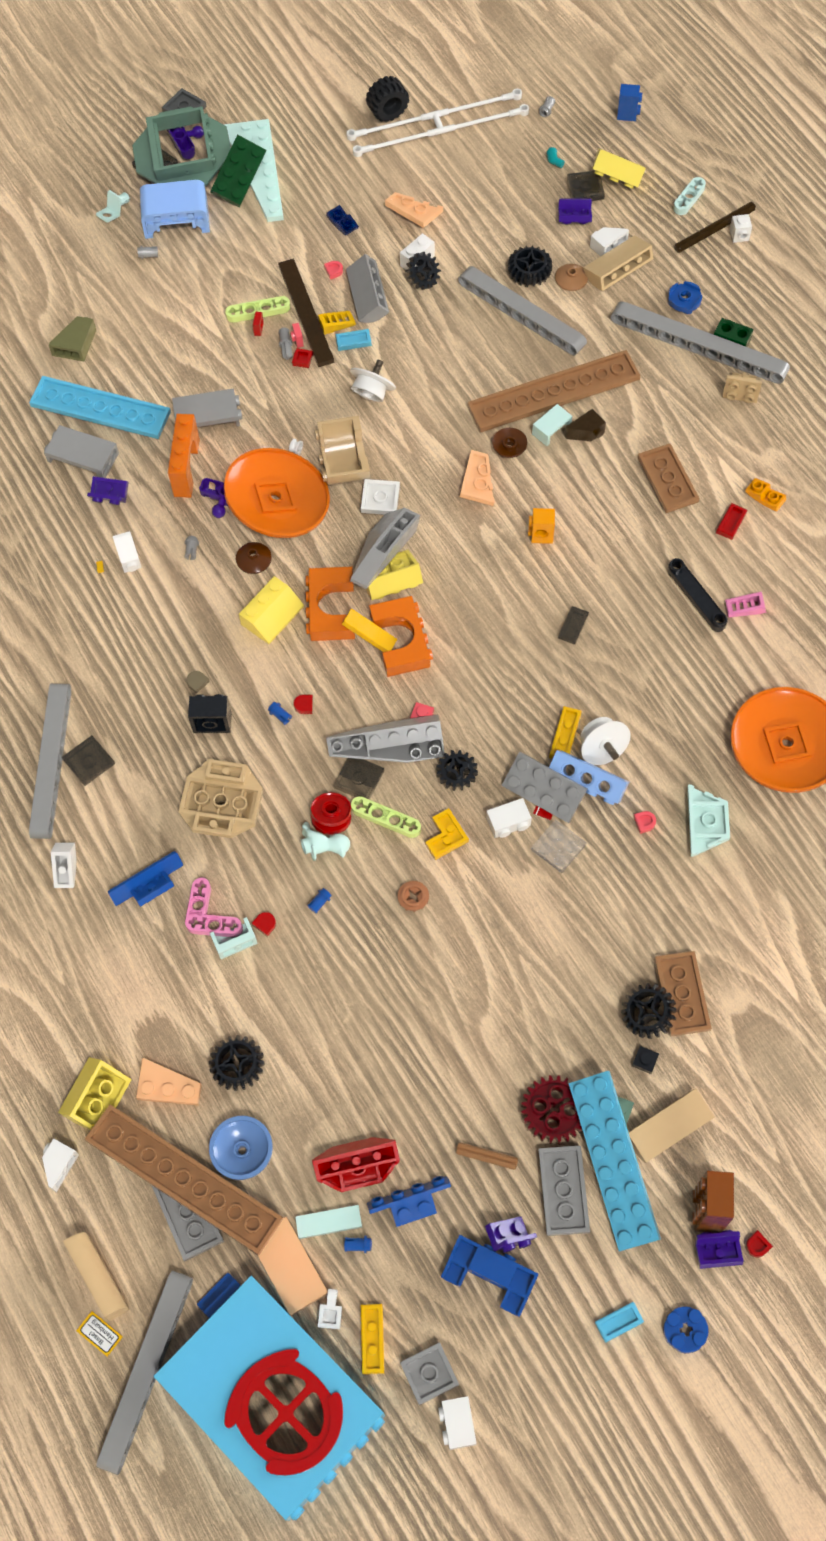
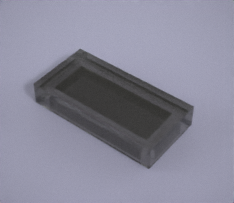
[558,606,589,645]

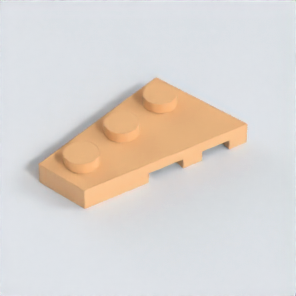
[385,192,443,228]
[459,450,495,506]
[136,1058,202,1106]

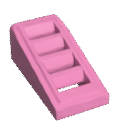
[725,591,766,617]

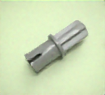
[279,328,292,360]

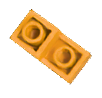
[745,478,786,512]

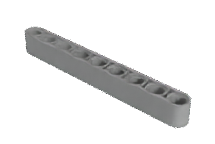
[458,266,587,356]
[29,683,71,839]
[96,1271,193,1475]

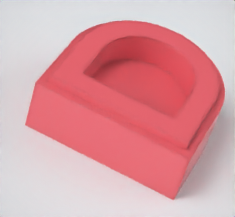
[324,261,343,280]
[634,811,656,834]

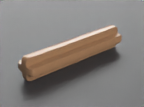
[456,1142,518,1170]

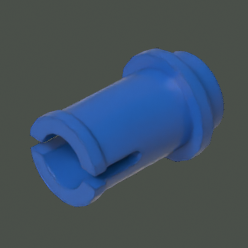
[268,702,292,725]
[307,888,332,914]
[344,1236,372,1253]

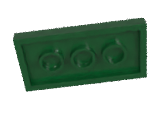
[210,134,267,208]

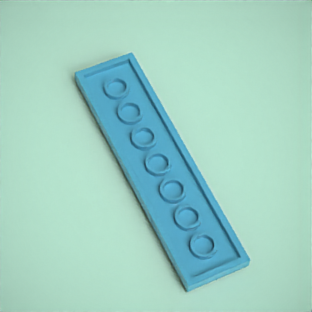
[29,376,171,439]
[569,1071,661,1251]

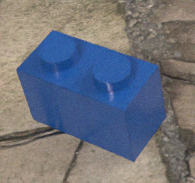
[617,84,643,121]

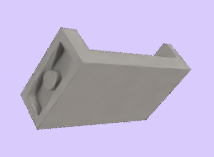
[172,388,242,427]
[44,425,119,478]

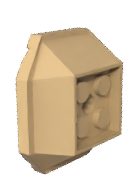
[178,759,263,838]

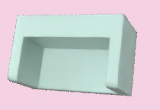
[532,404,572,446]
[210,917,258,959]

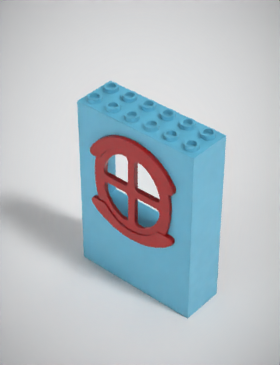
[154,1276,385,1521]

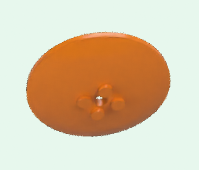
[224,448,330,538]
[731,687,826,793]

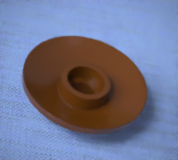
[492,427,527,458]
[236,542,272,574]

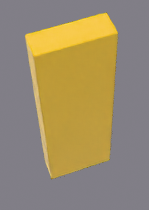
[342,608,397,652]
[549,706,582,759]
[361,1304,385,1375]

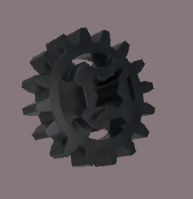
[405,252,441,290]
[436,750,478,791]

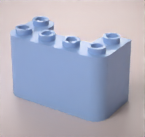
[140,180,210,239]

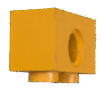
[528,508,555,544]

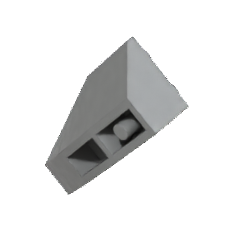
[350,508,420,589]
[326,714,445,763]

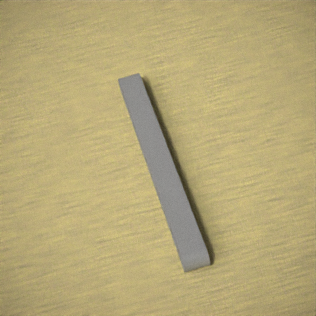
[611,301,790,384]

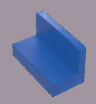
[197,1273,241,1318]

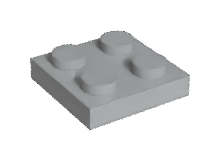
[400,1342,459,1406]

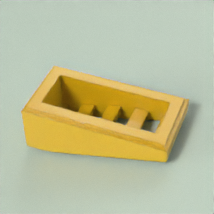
[318,311,356,335]

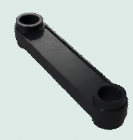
[668,558,728,632]

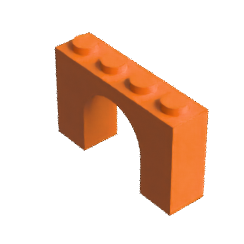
[168,414,200,498]
[306,566,355,641]
[369,596,433,677]

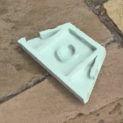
[687,785,730,857]

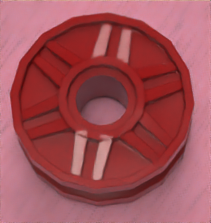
[311,792,352,835]

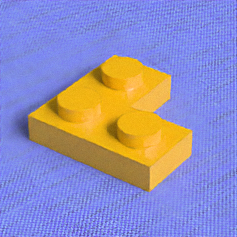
[425,808,469,860]

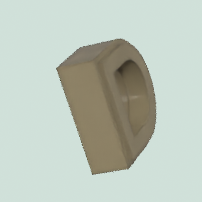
[187,671,210,694]

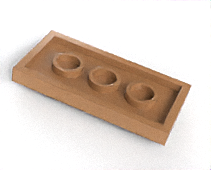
[637,443,700,513]
[654,951,712,1037]

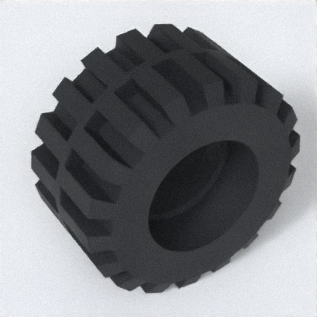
[366,76,409,122]

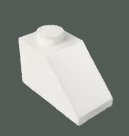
[590,227,629,257]
[112,531,142,573]
[51,843,77,888]
[42,1139,79,1192]

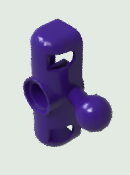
[167,126,204,160]
[199,478,228,518]

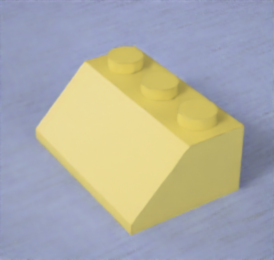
[592,148,646,189]
[366,550,423,600]
[239,576,304,644]
[58,1057,132,1131]

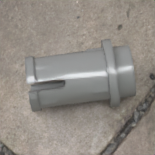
[539,96,555,117]
[137,246,158,259]
[185,536,199,560]

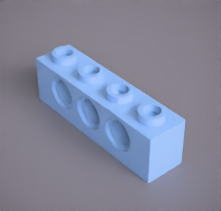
[549,750,629,805]

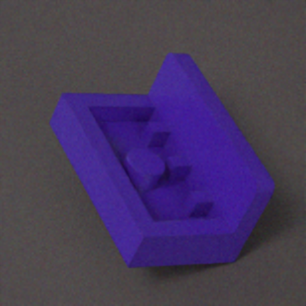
[558,198,592,224]
[87,476,129,505]
[695,1230,744,1269]

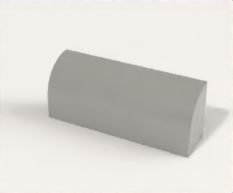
[346,254,389,323]

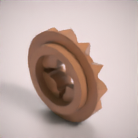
[398,881,429,912]

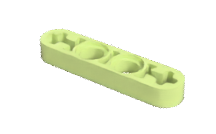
[225,296,290,322]
[351,796,421,838]

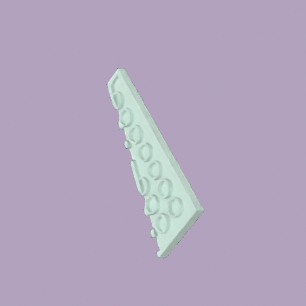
[224,119,284,222]

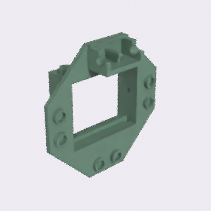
[132,106,231,187]

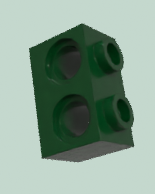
[714,318,754,347]

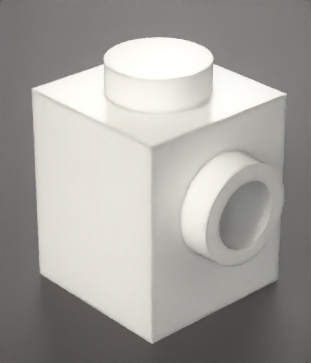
[730,214,752,243]

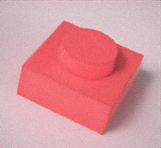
[290,323,304,348]
[410,702,434,719]

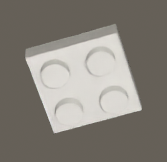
[361,479,400,515]

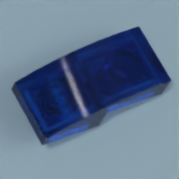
[326,205,359,236]

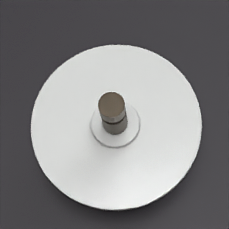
[350,359,396,402]
[580,717,630,765]

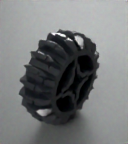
[508,245,552,287]
[621,983,677,1039]
[209,1035,265,1091]

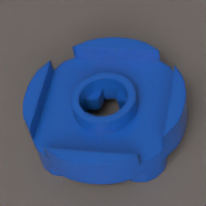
[668,281,702,314]
[663,1307,709,1354]

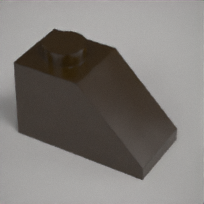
[565,409,606,441]

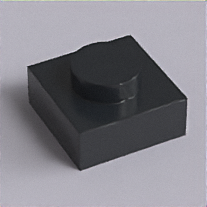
[632,1046,659,1074]

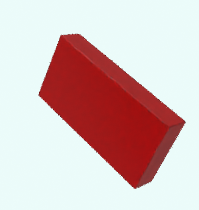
[716,503,748,540]

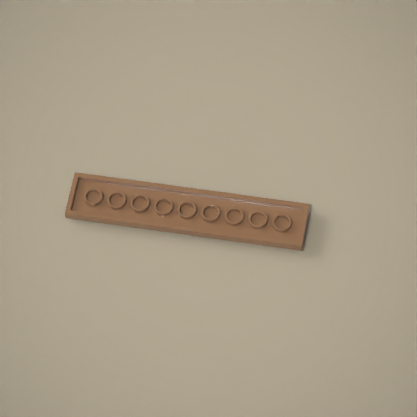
[468,350,641,433]
[85,1105,283,1256]

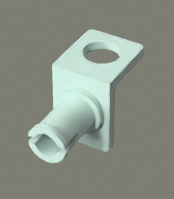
[96,190,130,223]

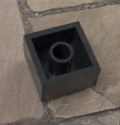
[188,694,232,733]

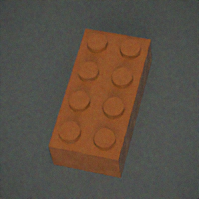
[692,1171,734,1233]

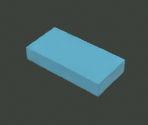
[335,329,372,351]
[595,1301,644,1343]

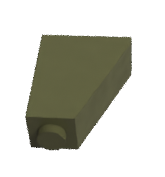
[49,316,96,362]

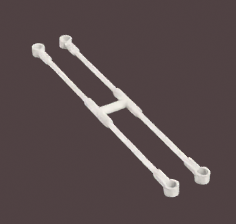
[347,88,529,157]

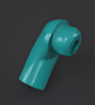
[546,147,565,168]

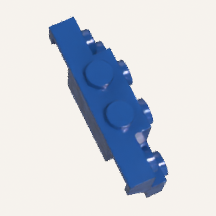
[441,1235,539,1318]

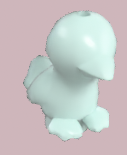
[301,822,350,861]

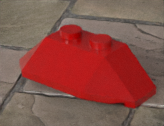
[312,1137,400,1192]

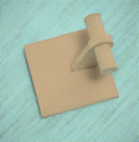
[722,372,762,403]

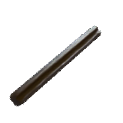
[674,202,756,253]

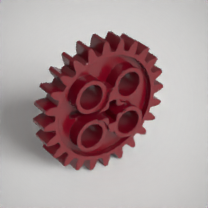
[521,1075,582,1144]

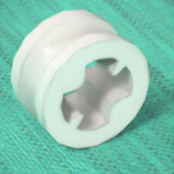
[289,439,303,455]

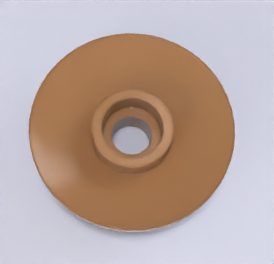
[555,263,588,291]

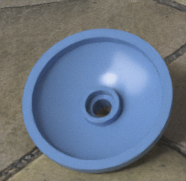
[209,1116,273,1180]

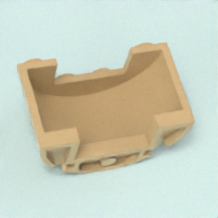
[315,416,370,485]

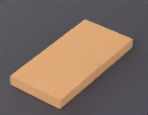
[258,1217,328,1316]

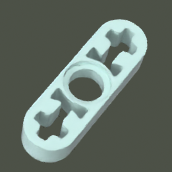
[673,177,706,215]

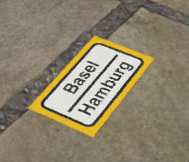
[76,1311,123,1357]

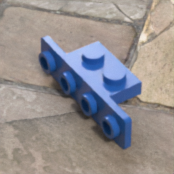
[108,851,183,907]
[367,1176,451,1227]

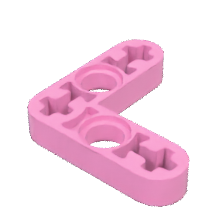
[185,878,243,937]

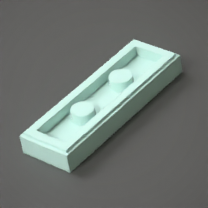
[295,1205,362,1239]

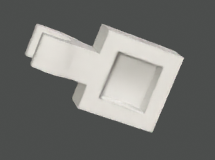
[318,1289,342,1330]

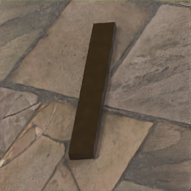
[278,258,334,367]

